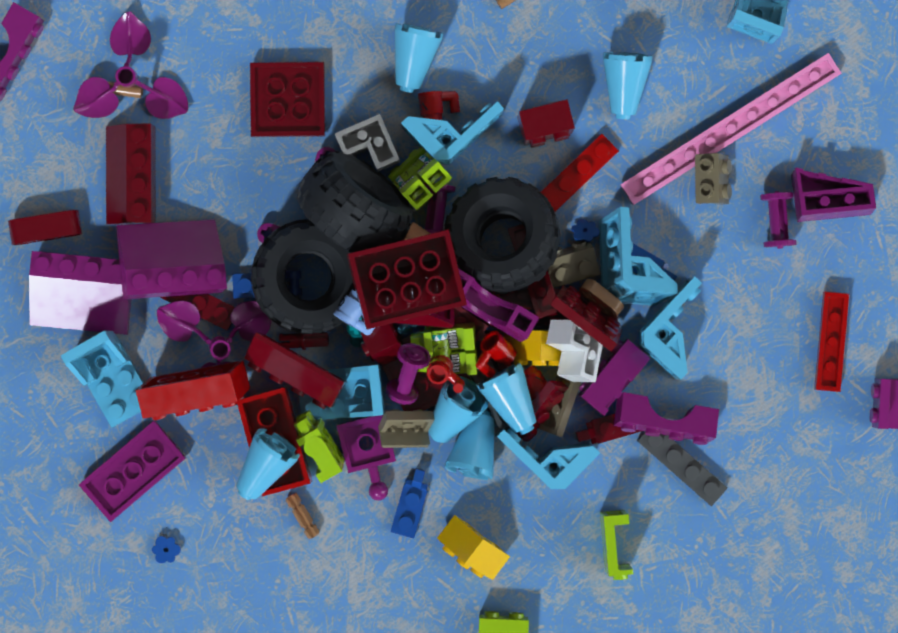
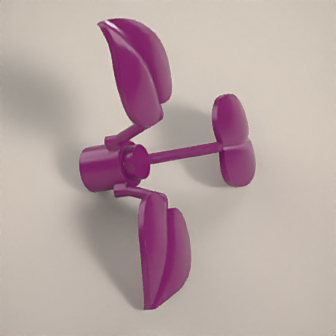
[73,11,188,119]
[157,300,272,406]

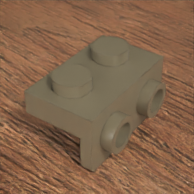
[695,153,732,205]
[548,240,600,288]
[378,409,435,448]

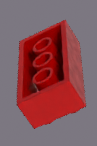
[135,360,250,420]
[237,387,312,497]

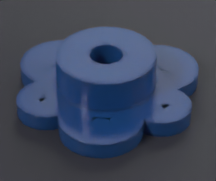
[571,219,600,242]
[152,536,181,563]

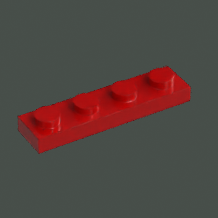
[541,134,619,212]
[814,292,849,392]

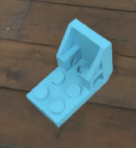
[726,0,788,44]
[401,101,504,165]
[599,207,678,306]
[639,276,702,380]
[60,331,144,428]
[299,364,385,420]
[496,428,600,489]

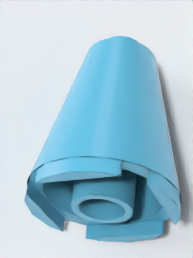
[395,23,444,93]
[603,52,653,119]
[476,363,537,435]
[428,376,488,443]
[444,411,495,480]
[236,428,300,500]

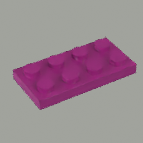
[79,420,187,522]

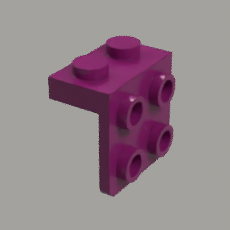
[870,378,898,429]

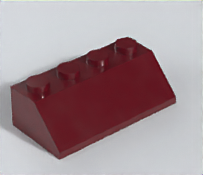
[106,123,156,225]
[244,332,347,409]

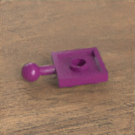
[336,415,396,501]

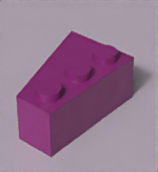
[791,167,876,222]
[578,339,651,416]

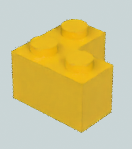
[504,330,562,366]
[437,515,510,580]

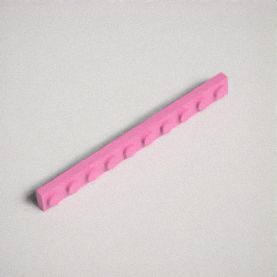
[620,53,842,205]

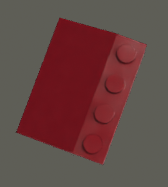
[347,230,467,330]

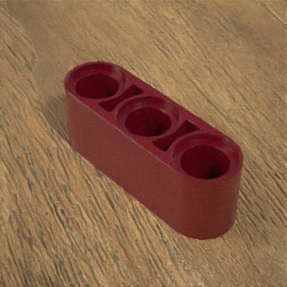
[8,210,82,245]

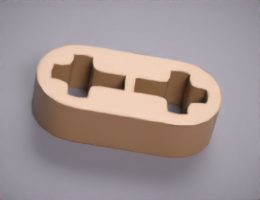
[579,279,624,318]

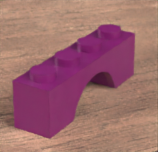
[0,2,44,102]
[458,269,539,342]
[614,392,719,445]

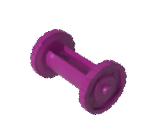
[423,183,456,234]
[760,191,797,249]
[386,343,431,405]

